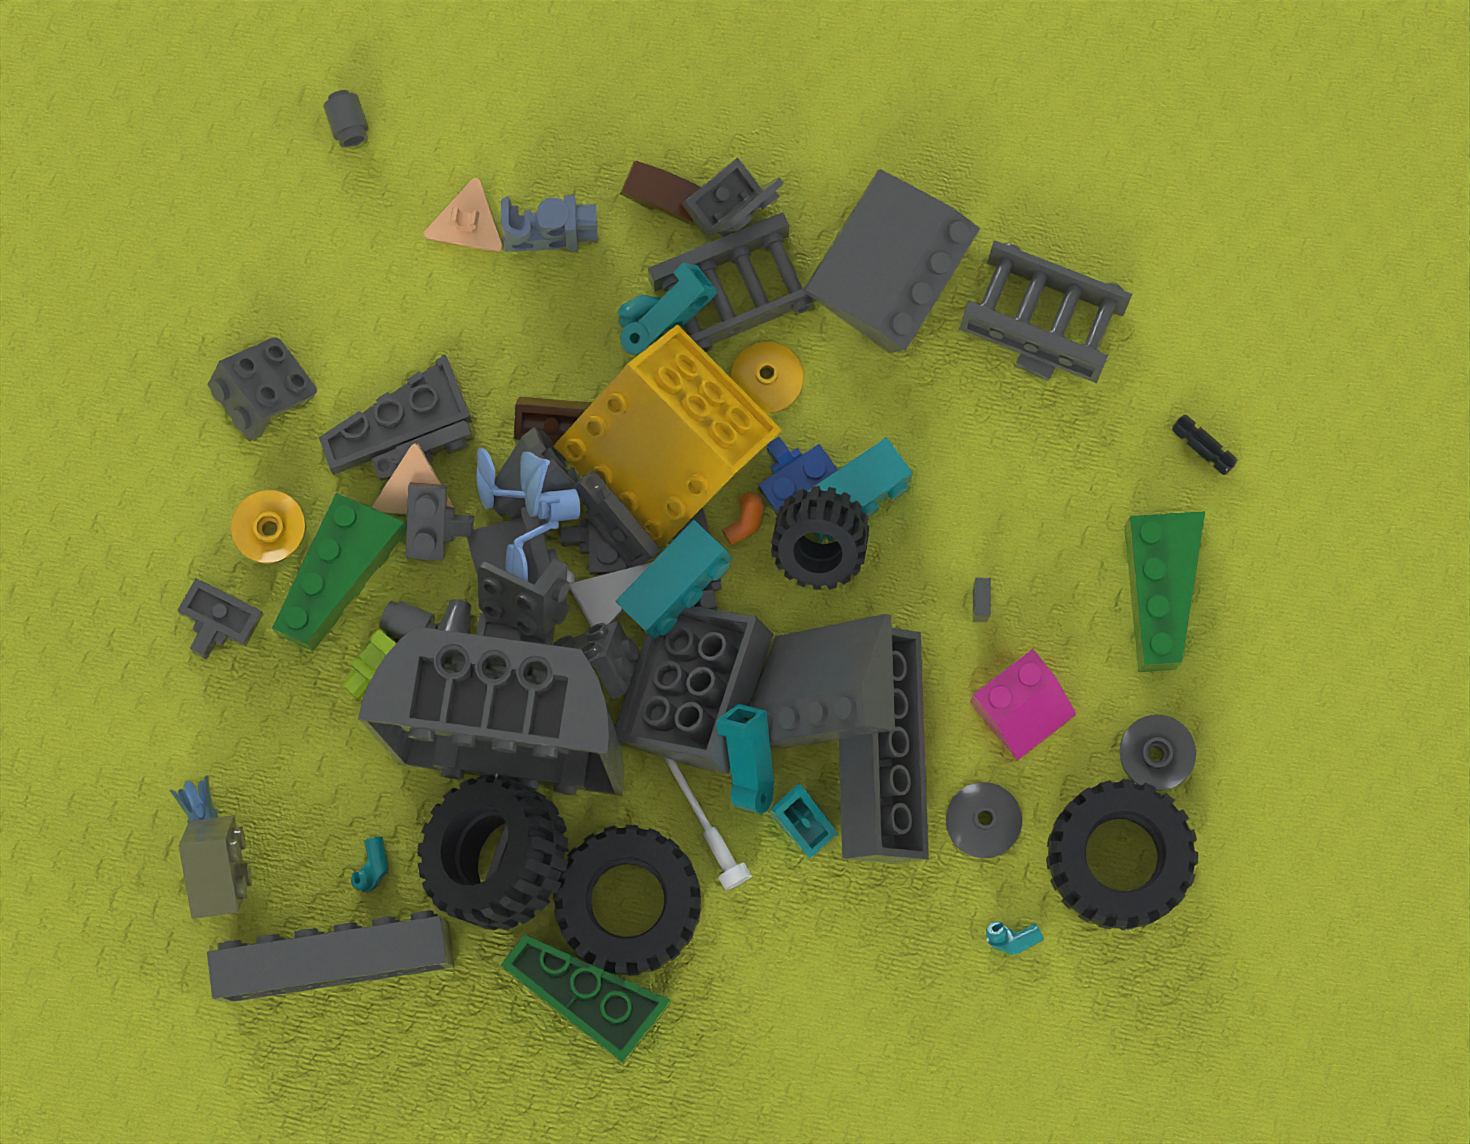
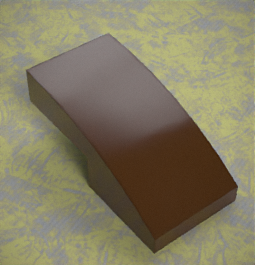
[620,161,700,224]

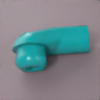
[618,295,661,328]
[351,837,389,892]
[986,921,1044,955]

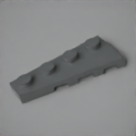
[319,354,472,475]

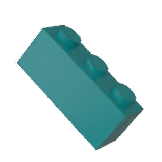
[807,437,912,543]
[615,520,733,639]

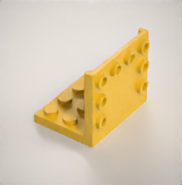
[554,324,782,549]

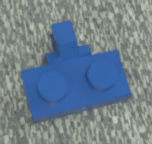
[758,436,838,514]

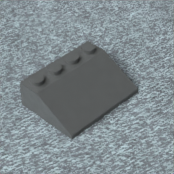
[803,169,980,353]
[615,606,773,774]
[750,614,895,748]

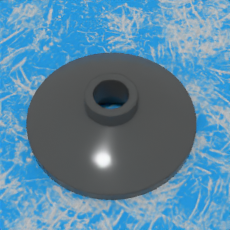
[1119,715,1196,791]
[946,782,1022,858]

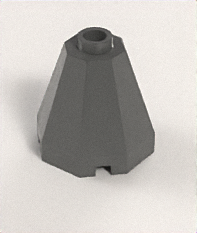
[493,427,580,519]

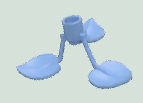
[476,448,580,582]

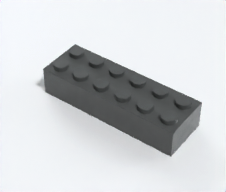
[839,628,929,863]
[207,911,454,1003]

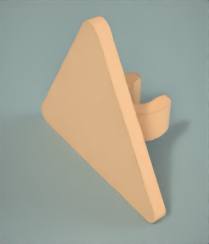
[424,178,503,252]
[372,443,453,514]

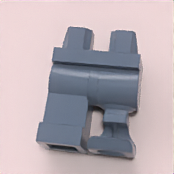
[501,195,598,251]

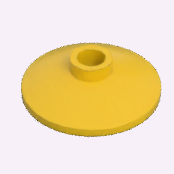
[730,342,804,414]
[231,490,306,564]

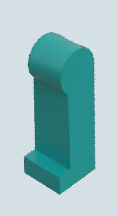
[620,262,719,355]
[716,704,774,814]

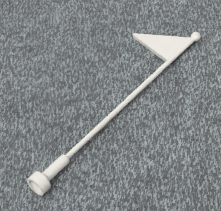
[567,562,752,891]

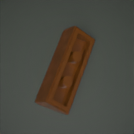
[514,397,592,443]

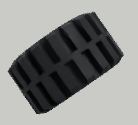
[771,486,869,590]

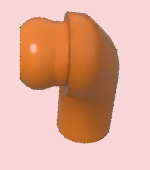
[722,492,765,546]

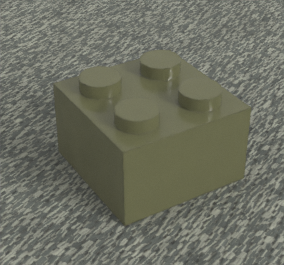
[178,815,252,919]

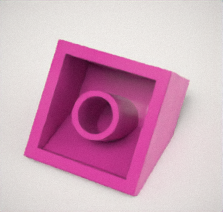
[970,649,1076,760]

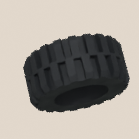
[417,775,569,930]
[1046,779,1199,930]
[553,825,701,976]

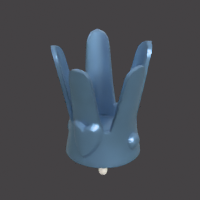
[170,775,219,823]

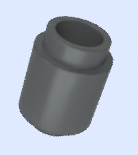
[323,90,368,147]
[379,601,438,640]

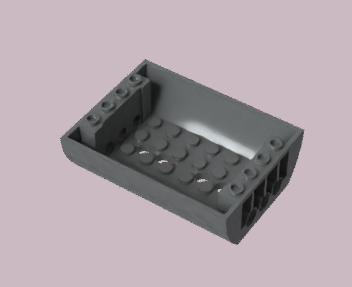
[358,626,624,796]

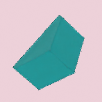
[770,784,838,858]

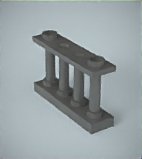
[648,212,816,352]
[959,241,1132,383]

